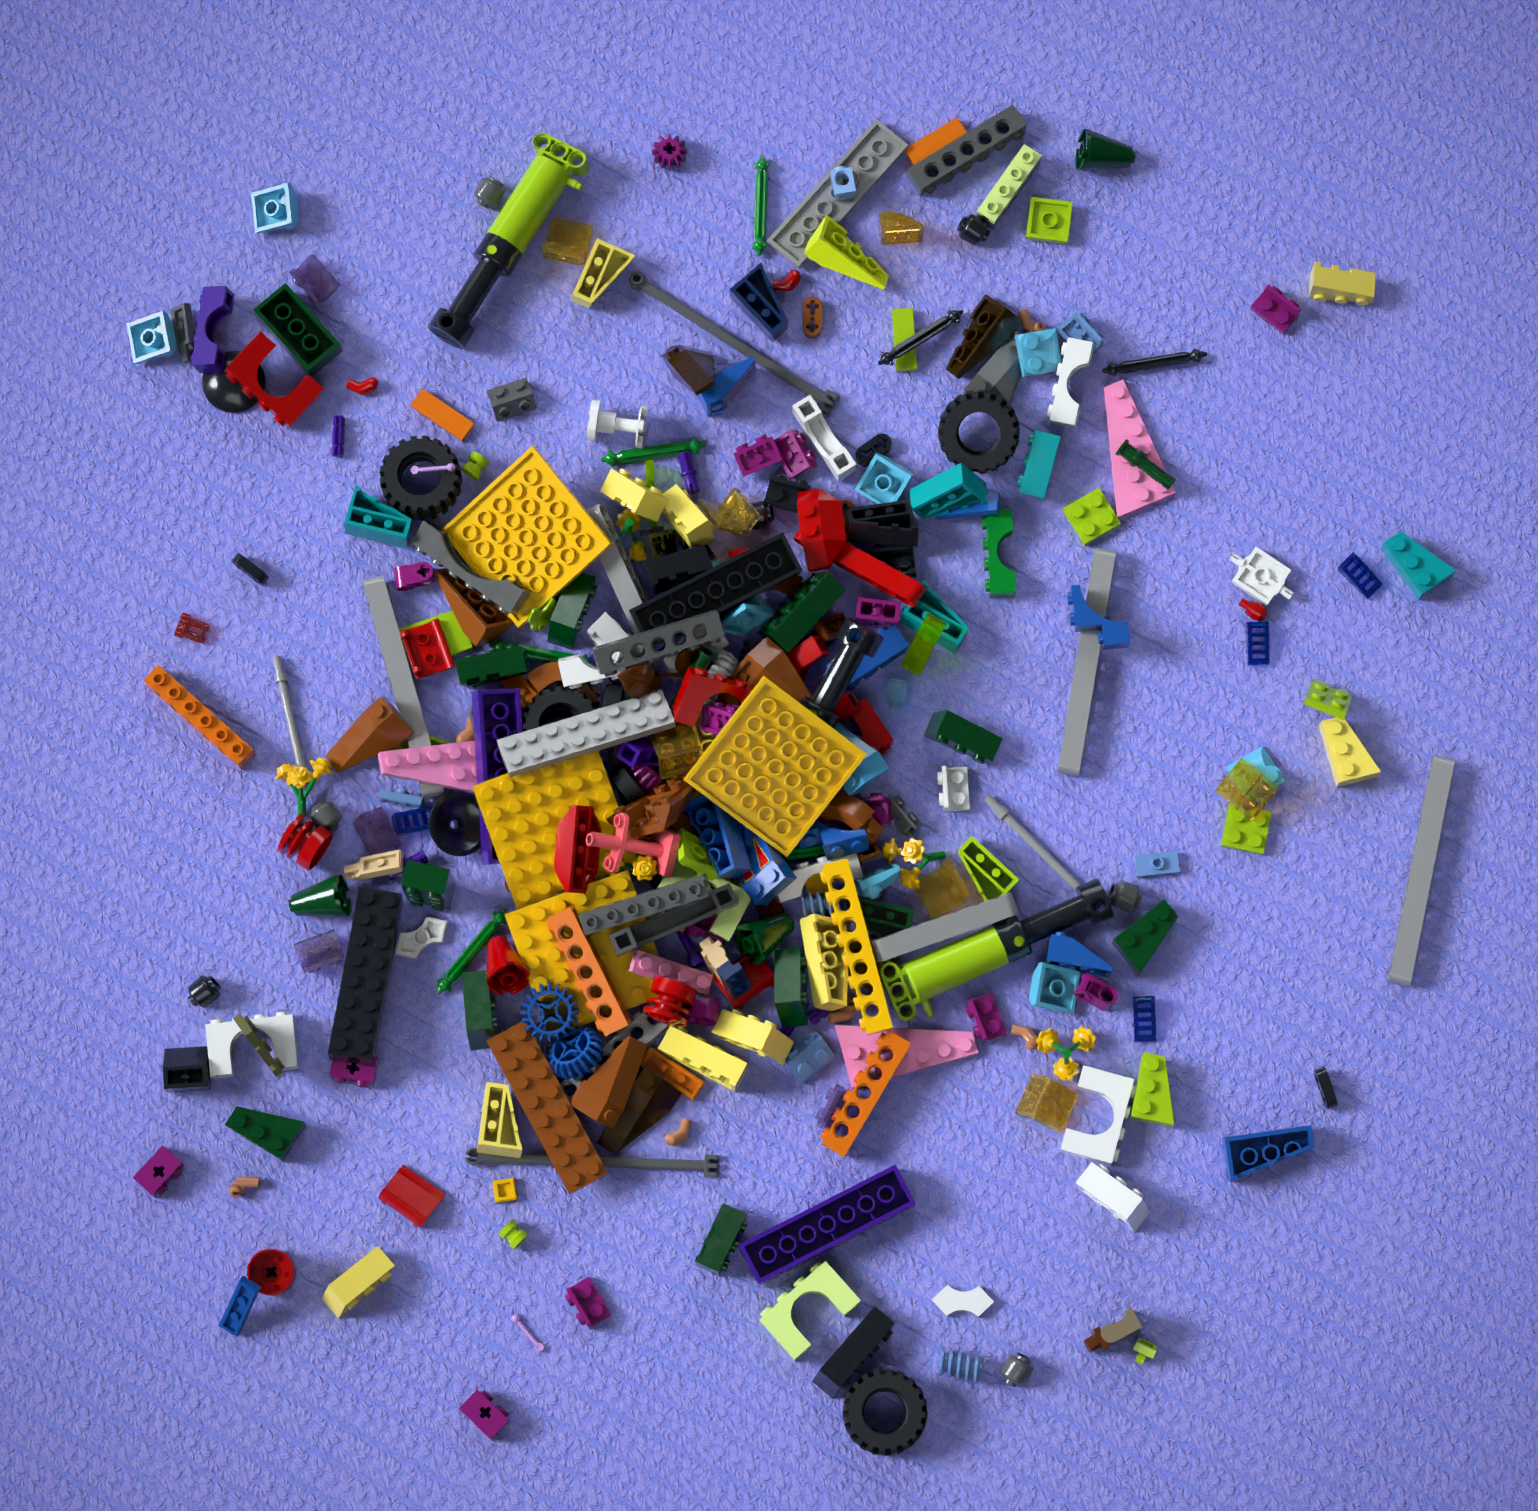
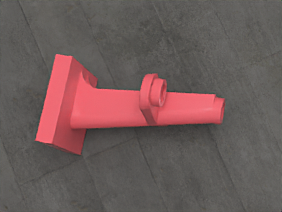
[586,813,681,877]

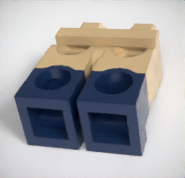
[699,937,752,1000]

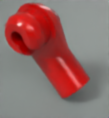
[773,269,801,291]
[346,377,379,396]

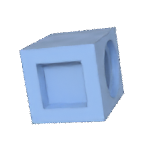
[831,166,856,201]

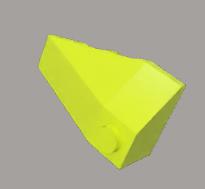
[804,215,889,290]

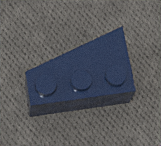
[730,263,788,342]

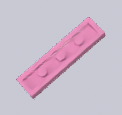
[629,950,713,997]

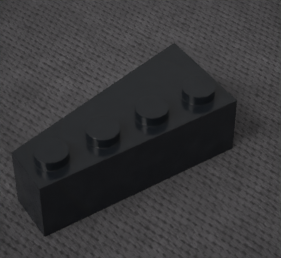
[812,1306,895,1398]

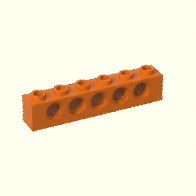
[144,665,255,770]
[547,904,632,1036]
[820,1030,911,1157]

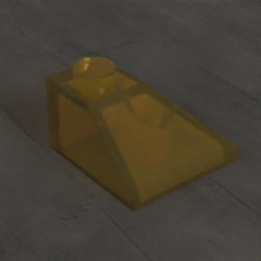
[878,210,924,245]

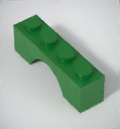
[982,509,1016,598]

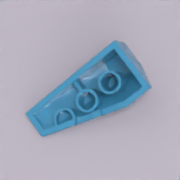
[834,722,890,796]

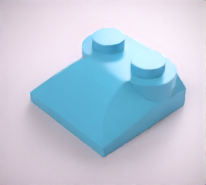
[251,183,299,234]
[127,311,177,364]
[1015,328,1062,377]
[855,453,913,504]
[720,597,774,636]
[1226,746,1285,804]
[854,863,901,900]
[1029,962,1081,1014]

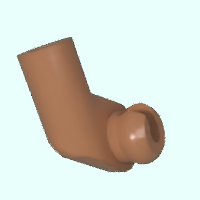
[1018,309,1045,333]
[456,717,474,743]
[828,999,856,1023]
[1010,1024,1038,1050]
[665,1119,692,1146]
[229,1176,260,1198]

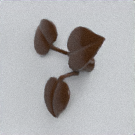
[617,644,704,740]

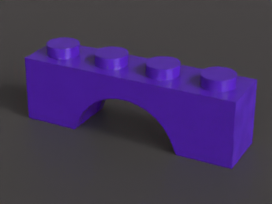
[191,286,235,373]

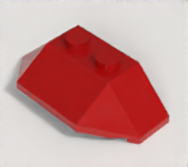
[797,489,847,572]
[554,805,602,894]

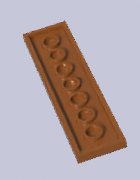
[486,1022,608,1195]

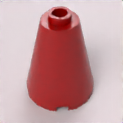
[487,936,530,995]

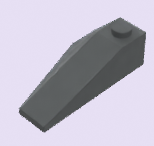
[964,331,1021,419]

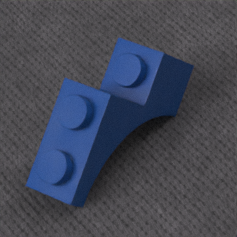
[1067,585,1130,650]
[798,819,869,861]

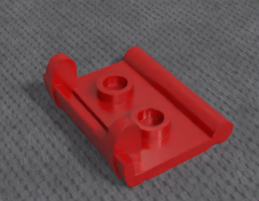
[400,619,455,680]
[713,954,774,1010]
[378,1165,446,1228]

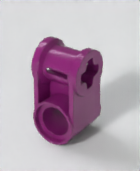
[393,562,436,591]
[1073,973,1118,1011]
[682,998,721,1026]

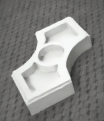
[395,916,448,959]
[932,1285,994,1317]

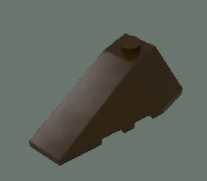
[946,294,1023,379]
[661,345,715,396]
[597,1067,682,1155]

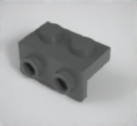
[486,378,537,421]

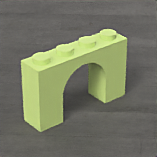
[657,854,751,943]
[759,1261,861,1361]

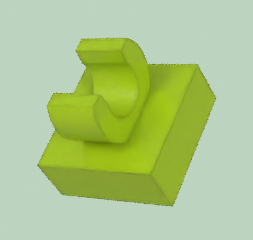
[1133,1337,1158,1365]

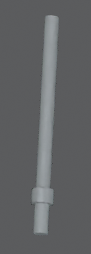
[272,656,306,767]
[984,794,1081,891]

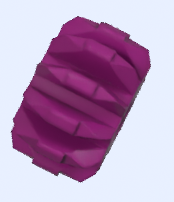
[652,134,688,171]
[627,765,664,793]

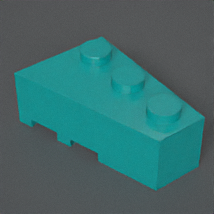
[1017,429,1062,499]
[910,463,988,519]
[344,485,413,548]
[1381,531,1456,600]
[900,579,969,654]

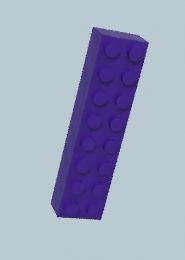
[471,688,523,865]
[738,1164,916,1287]

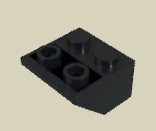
[163,1046,211,1093]

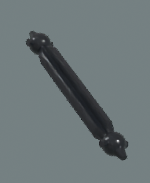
[878,310,963,366]
[1102,348,1207,377]

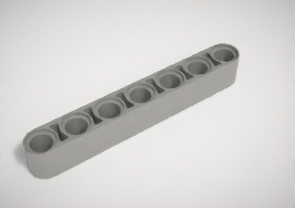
[587,503,648,635]
[870,893,1019,963]

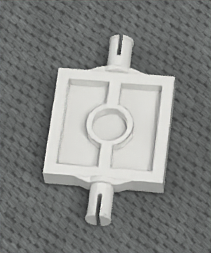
[1229,547,1294,606]

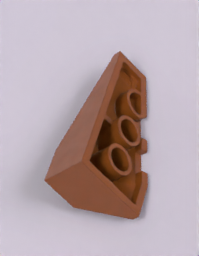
[434,568,515,647]
[325,697,415,773]
[570,1036,648,1129]

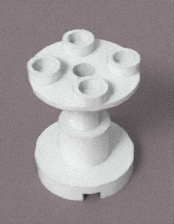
[587,399,648,449]

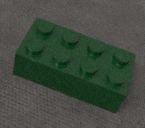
[253,283,342,377]
[758,571,846,653]
[401,860,456,912]

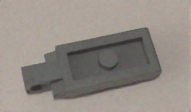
[171,303,195,364]

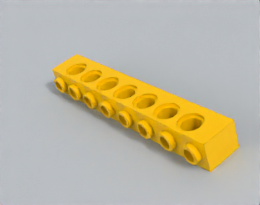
[820,858,893,1036]

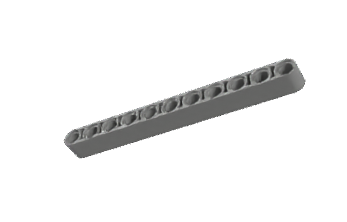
[1057,548,1116,776]
[362,575,445,800]
[1388,755,1455,986]

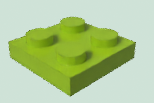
[1026,197,1073,244]
[1062,488,1121,546]
[1304,680,1353,720]
[1220,804,1272,855]
[677,828,718,881]

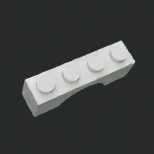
[1047,337,1095,428]
[792,395,856,482]
[558,645,649,689]
[777,853,863,902]

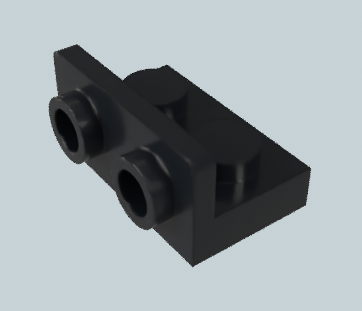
[764,474,811,513]
[632,526,677,560]
[870,545,916,578]

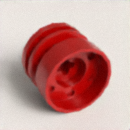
[277,813,334,871]
[643,976,698,1027]
[247,1249,296,1296]

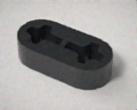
[855,433,892,467]
[231,553,269,586]
[1313,1067,1338,1109]

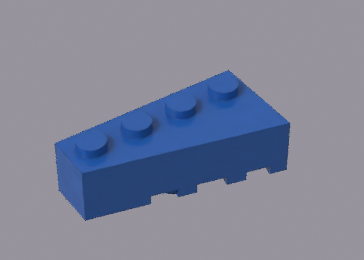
[819,625,910,691]
[684,794,751,879]
[1222,1125,1315,1181]

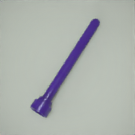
[648,875,706,969]

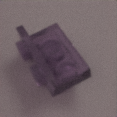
[289,254,340,303]
[353,806,401,855]
[294,929,345,973]
[815,1084,852,1134]

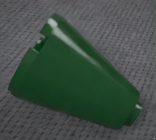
[1075,129,1136,171]
[289,874,352,917]
[734,913,795,965]

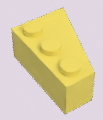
[1309,261,1376,305]
[600,468,669,522]
[662,484,715,547]
[477,1082,522,1158]

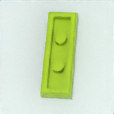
[892,308,917,372]

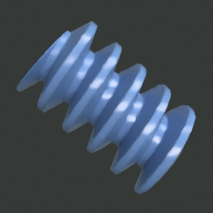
[801,891,847,918]
[937,1347,985,1384]

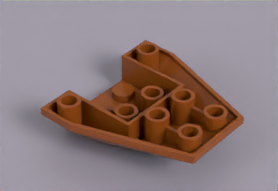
[717,636,813,706]
[606,773,696,838]

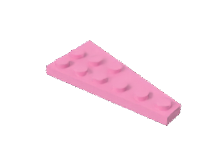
[1103,380,1176,519]
[378,741,477,793]
[835,1025,978,1089]

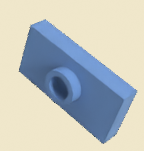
[378,789,424,809]
[1134,851,1180,878]

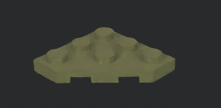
[233,1013,285,1080]

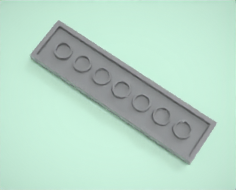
[767,119,908,269]
[496,689,676,778]

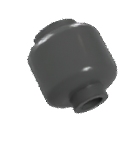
[474,176,505,208]
[310,800,342,832]
[1108,880,1142,912]
[1001,1352,1034,1387]

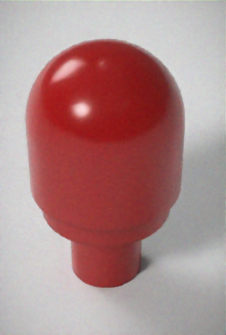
[1238,598,1267,621]

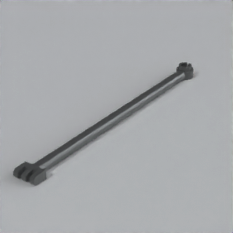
[629,271,840,415]
[465,1147,720,1178]

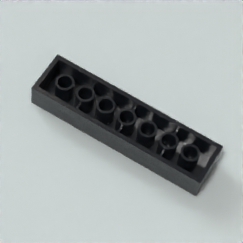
[629,532,803,647]
[328,887,403,1067]

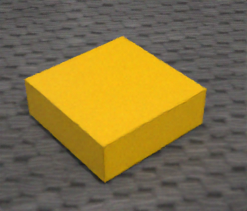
[804,873,829,897]
[492,1178,518,1203]

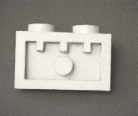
[937,766,970,812]

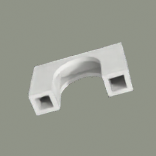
[205,1012,299,1079]
[1060,1065,1136,1166]

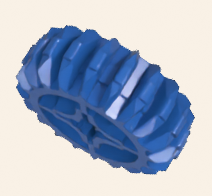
[520,982,579,1042]
[547,1025,604,1081]

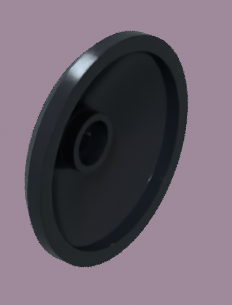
[202,351,266,413]
[429,791,481,856]

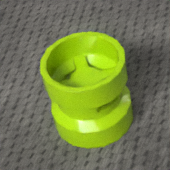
[460,451,490,481]
[498,1219,529,1250]

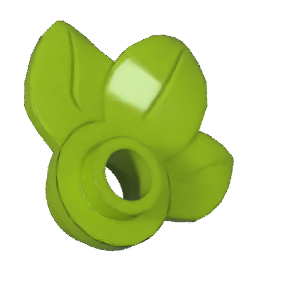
[528,597,557,632]

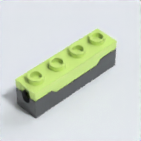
[976,144,1042,230]

